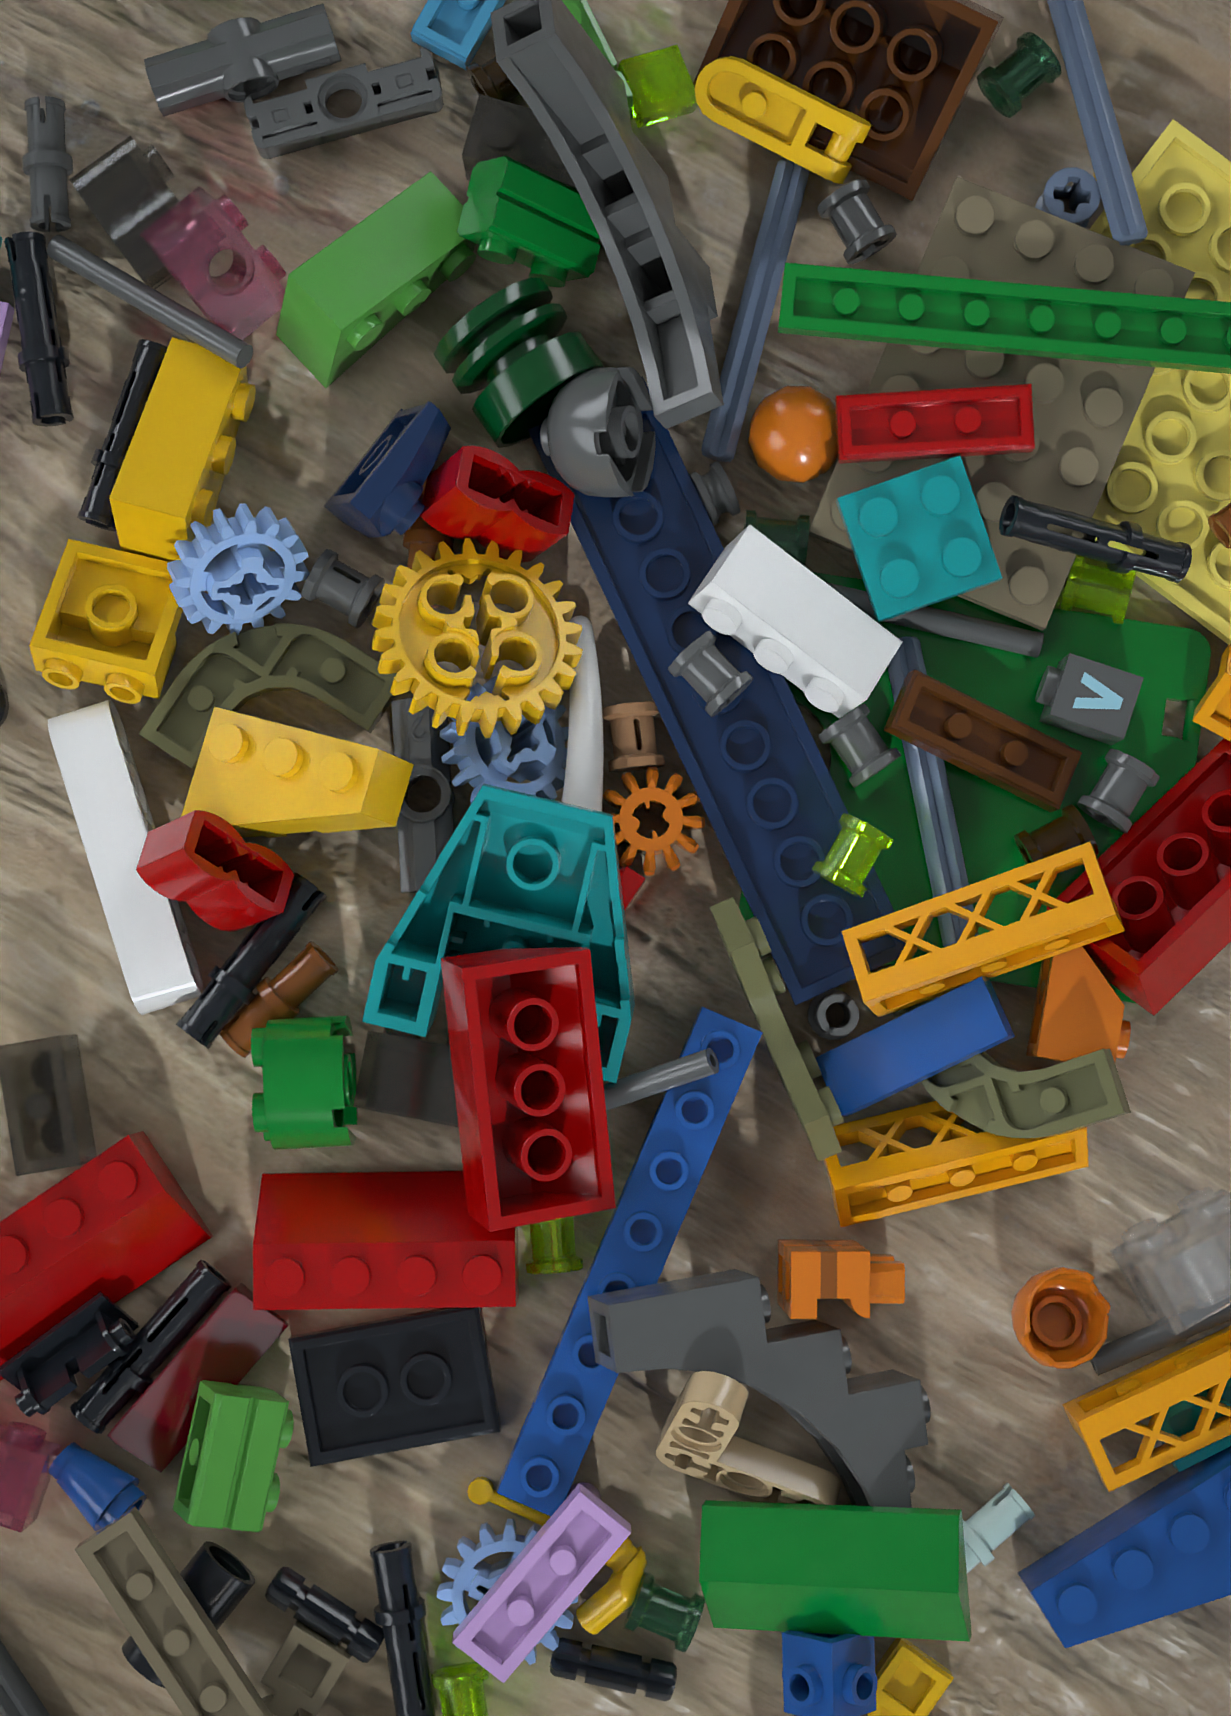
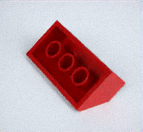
[1046,738,1231,1016]
[440,947,616,1232]
[0,1131,213,1381]
[253,1170,519,1310]

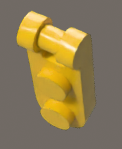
[694,56,872,184]

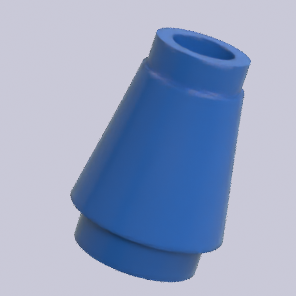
[48,1442,147,1531]

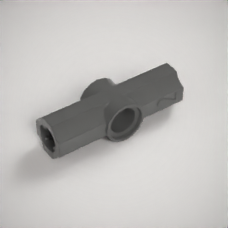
[144,3,341,117]
[391,698,455,893]

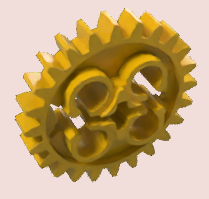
[371,538,583,738]

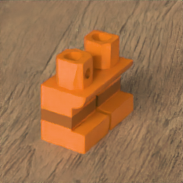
[777,1239,905,1319]

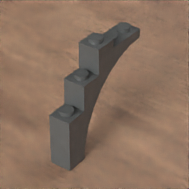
[491,0,724,429]
[587,1269,931,1508]

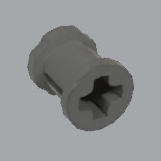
[817,179,897,265]
[301,549,385,629]
[668,630,754,718]
[818,703,902,788]
[1077,749,1160,833]

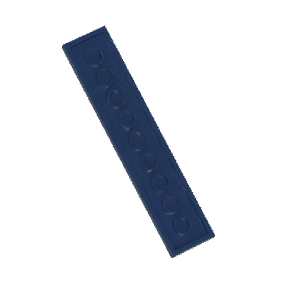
[528,376,906,1006]

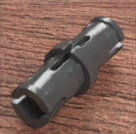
[22,96,73,232]

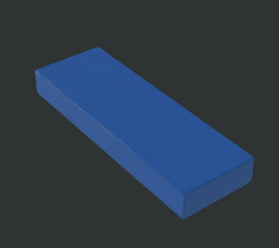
[815,976,1015,1117]

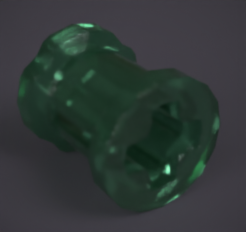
[977,32,1062,118]
[744,509,810,566]
[624,1572,705,1653]

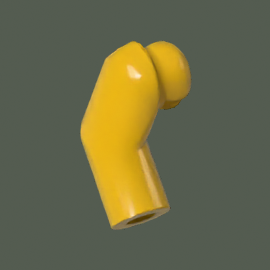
[576,1537,647,1634]

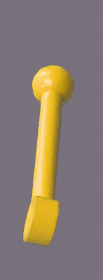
[467,1476,551,1526]

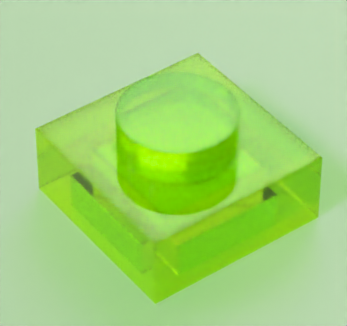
[617,45,698,128]

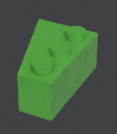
[276,171,476,389]

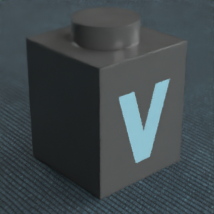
[1035,653,1144,746]

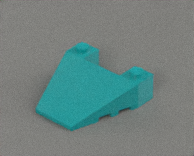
[362,784,635,1083]

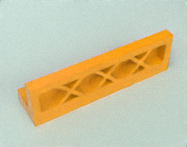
[841,842,1125,1017]
[823,1101,1089,1228]
[1062,1325,1231,1492]

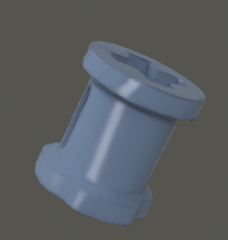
[1035,167,1101,228]

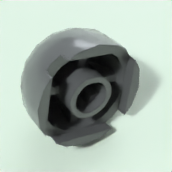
[540,367,656,497]

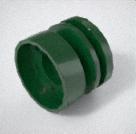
[434,277,604,448]

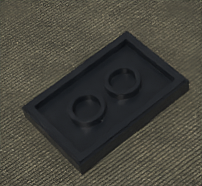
[288,1307,502,1467]

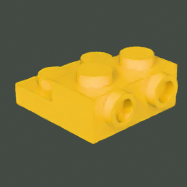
[29,539,183,704]

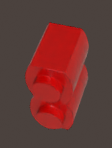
[420,445,575,563]
[136,810,294,932]

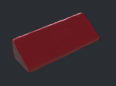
[107,1283,289,1473]

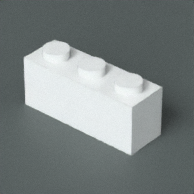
[688,524,902,719]

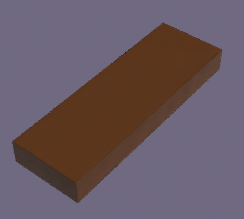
[884,669,1082,812]

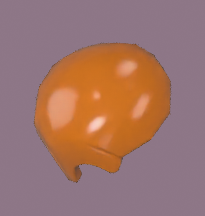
[748,386,838,483]
[1011,1267,1111,1369]

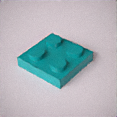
[836,456,1003,623]

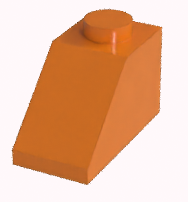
[1026,946,1131,1062]

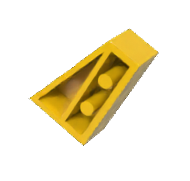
[109,337,256,562]
[181,707,414,838]

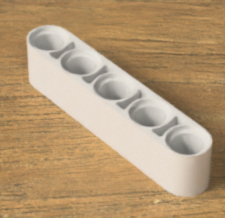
[47,699,204,1015]

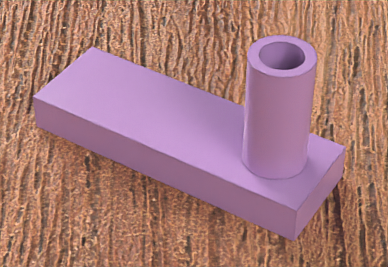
[452,1482,631,1683]

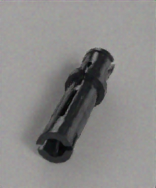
[4,232,74,427]
[77,339,168,531]
[999,495,1192,583]
[176,872,327,1049]
[70,1260,232,1434]
[370,1541,436,1716]

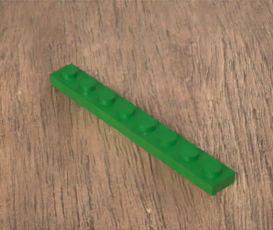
[778,262,1231,374]

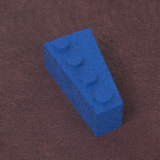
[1018,1446,1231,1648]

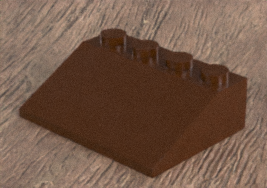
[690,0,1004,201]

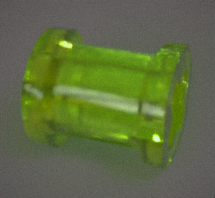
[1060,555,1137,625]
[811,813,894,898]
[526,1216,583,1274]
[431,1662,489,1716]

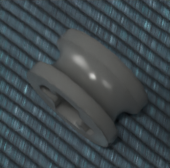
[689,461,741,526]

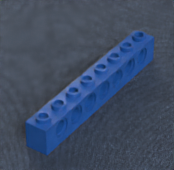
[497,1007,763,1516]

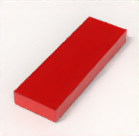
[835,384,1035,464]

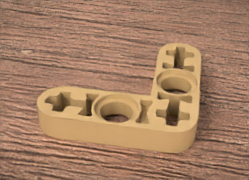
[656,1371,841,1505]

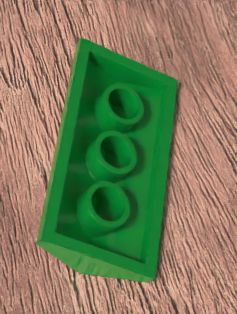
[699,1500,972,1642]

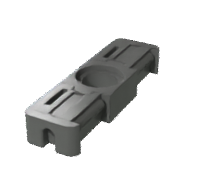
[244,48,444,159]

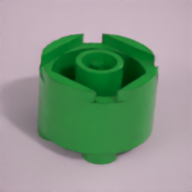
[251,1015,358,1150]

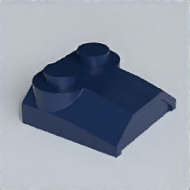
[324,401,451,538]

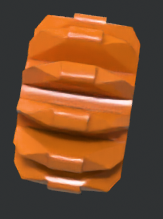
[603,767,705,876]

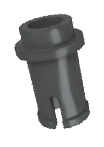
[808,989,859,1040]

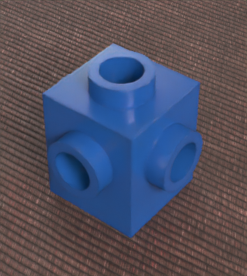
[782,1630,877,1716]

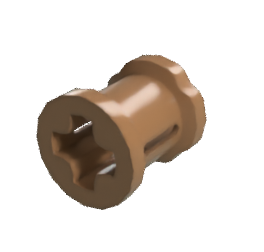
[602,701,665,773]

